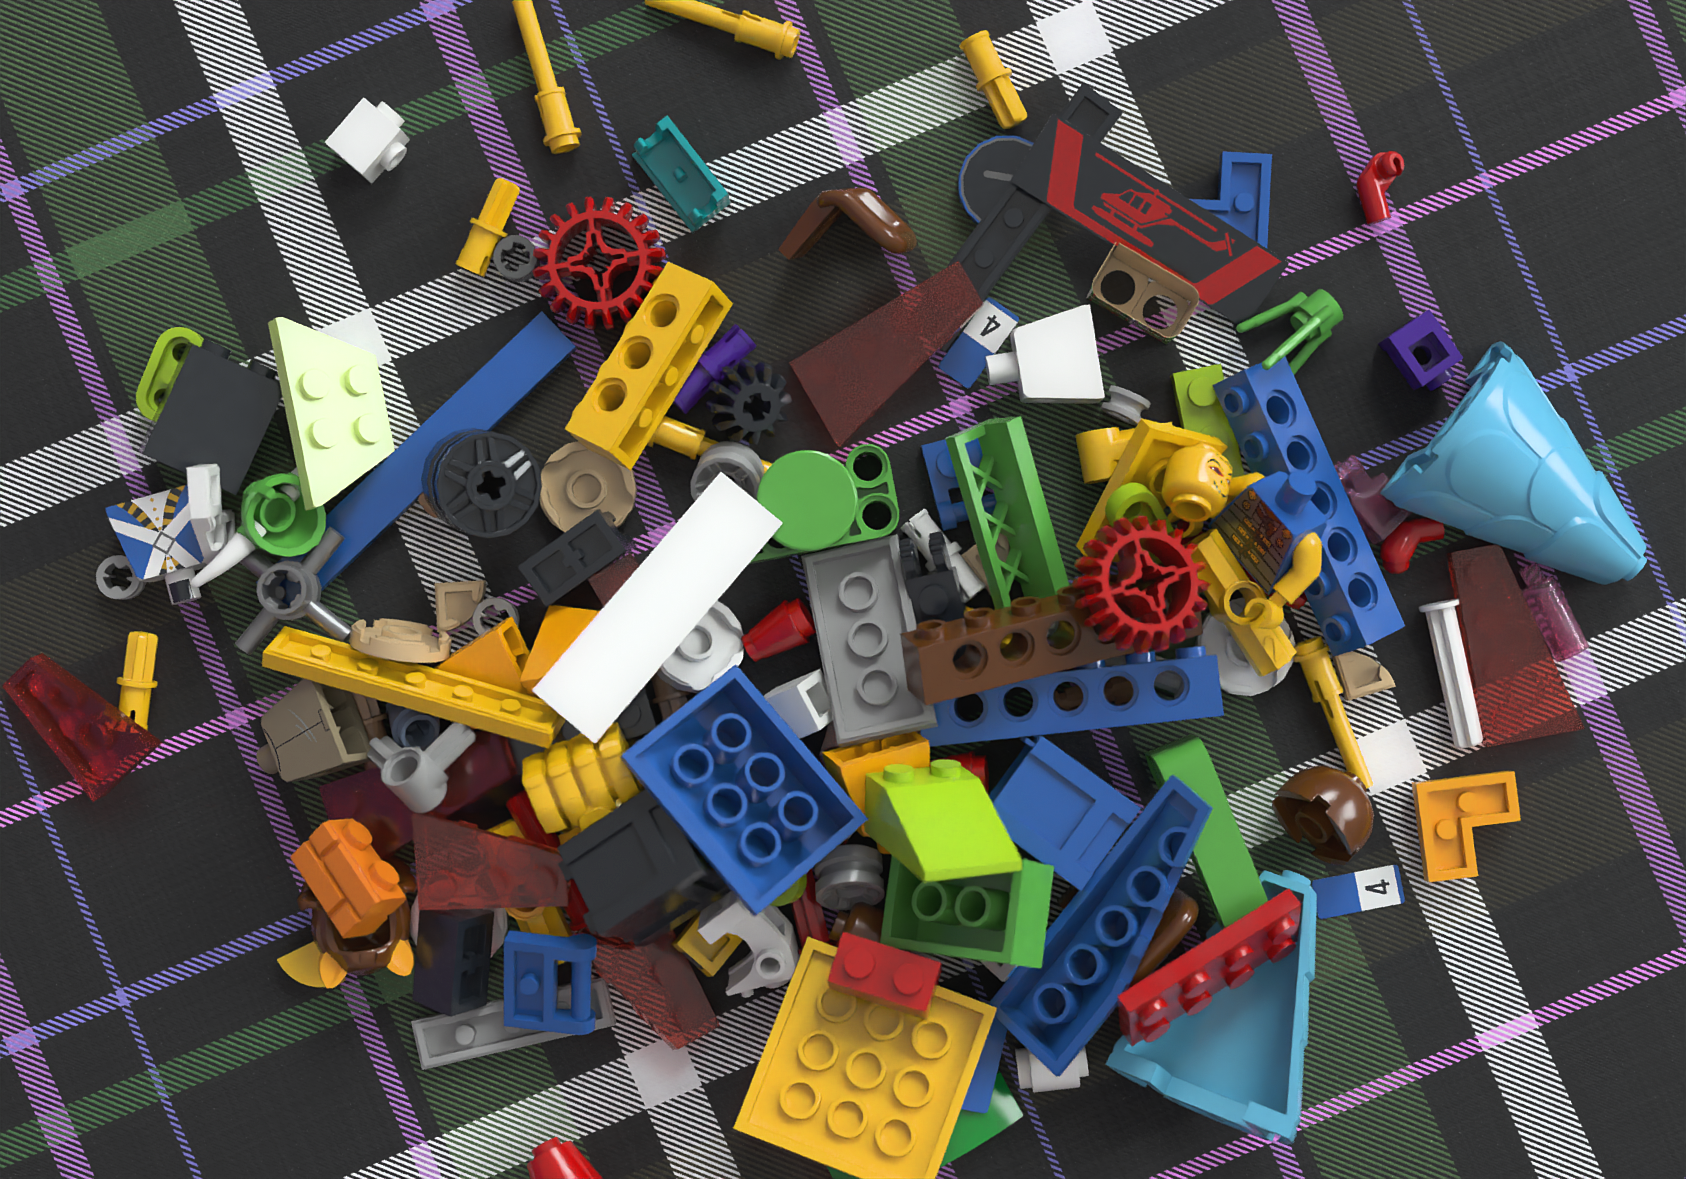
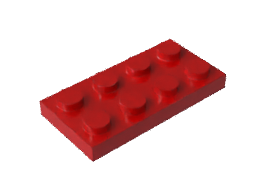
[1117,888,1301,1047]

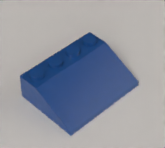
[620,664,868,917]

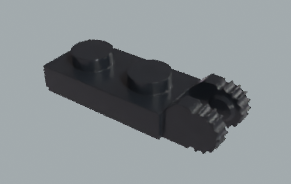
[899,531,967,661]

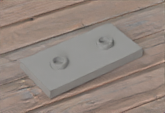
[801,534,938,748]

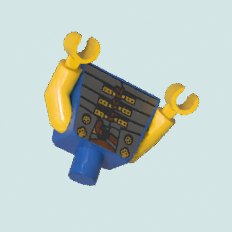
[1167,471,1327,630]

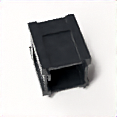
[557,789,732,948]

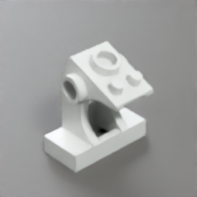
[697,891,800,998]

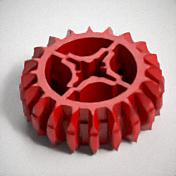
[533,197,666,331]
[1071,516,1210,654]

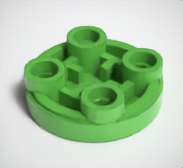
[757,450,858,552]

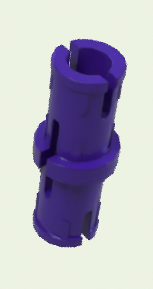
[673,324,756,415]

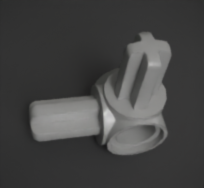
[367,722,476,813]

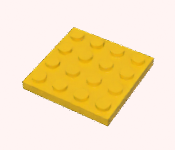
[734,937,997,1179]

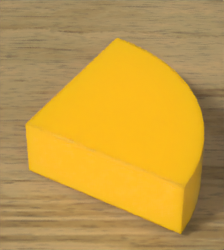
[277,941,346,987]

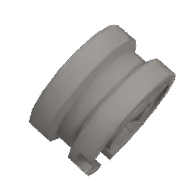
[690,441,764,501]
[814,845,885,910]

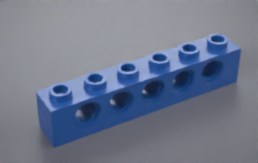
[1212,357,1405,657]
[920,646,1224,747]

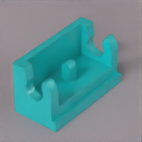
[632,115,731,233]

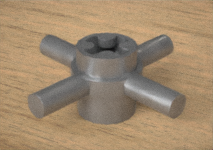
[235,527,351,655]

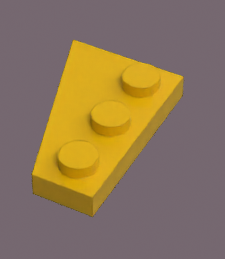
[1076,418,1228,563]

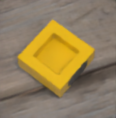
[671,911,743,977]

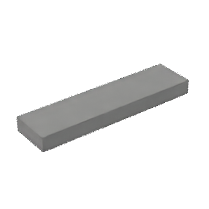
[411,975,616,1070]

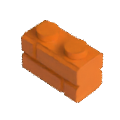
[290,818,407,939]

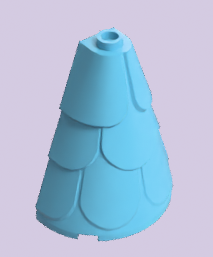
[1380,341,1647,585]
[1106,870,1317,1145]

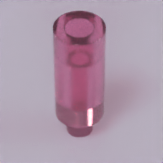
[1519,563,1590,662]

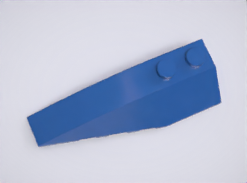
[988,775,1213,1077]

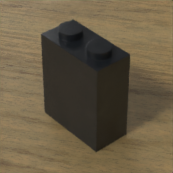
[139,338,282,495]

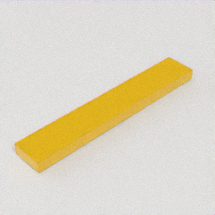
[262,626,566,749]

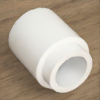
[1015,1046,1089,1093]

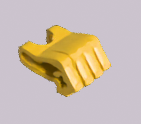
[522,722,645,845]

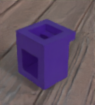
[1378,309,1463,392]

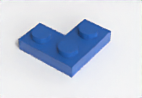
[1190,151,1272,248]

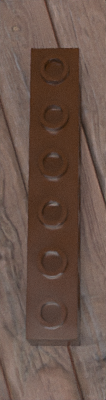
[900,563,1203,706]

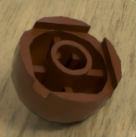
[1272,766,1374,865]

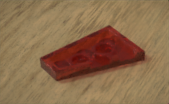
[568,926,720,1050]

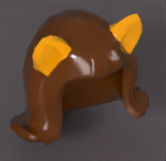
[297,853,418,989]

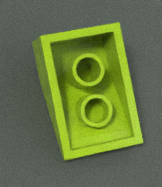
[864,759,1022,882]

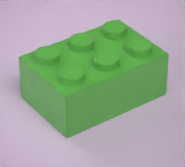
[880,855,1054,969]

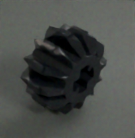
[705,359,792,445]

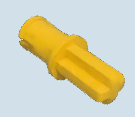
[959,30,1027,129]
[455,178,520,277]
[115,631,158,732]

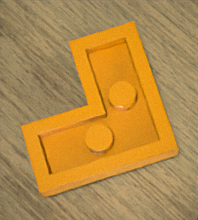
[1412,770,1521,882]

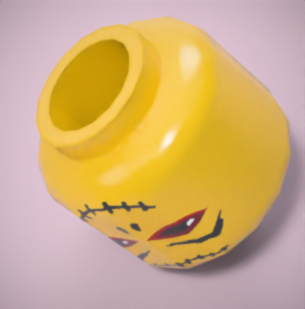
[1162,444,1232,522]

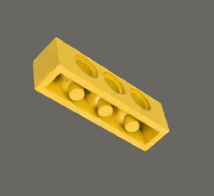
[565,262,733,471]

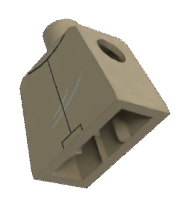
[256,679,371,783]

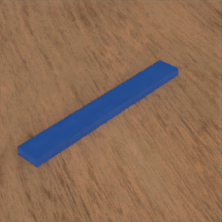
[256,311,577,609]

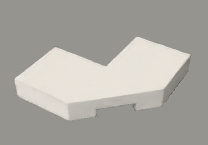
[187,464,235,564]

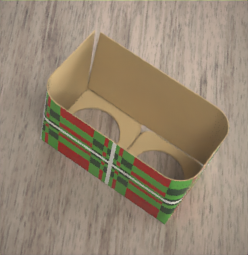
[1086,242,1199,345]

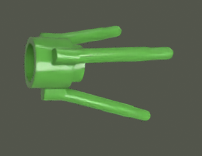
[1236,289,1343,375]

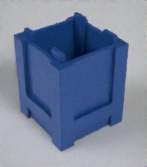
[988,735,1141,891]

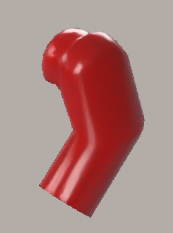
[1356,151,1404,225]
[1380,517,1444,574]

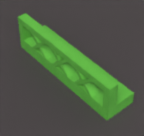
[945,416,1069,610]

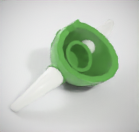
[191,467,326,587]

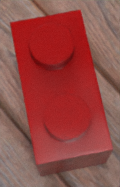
[827,932,942,1020]

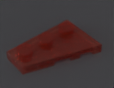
[2,653,163,802]
[412,811,572,910]

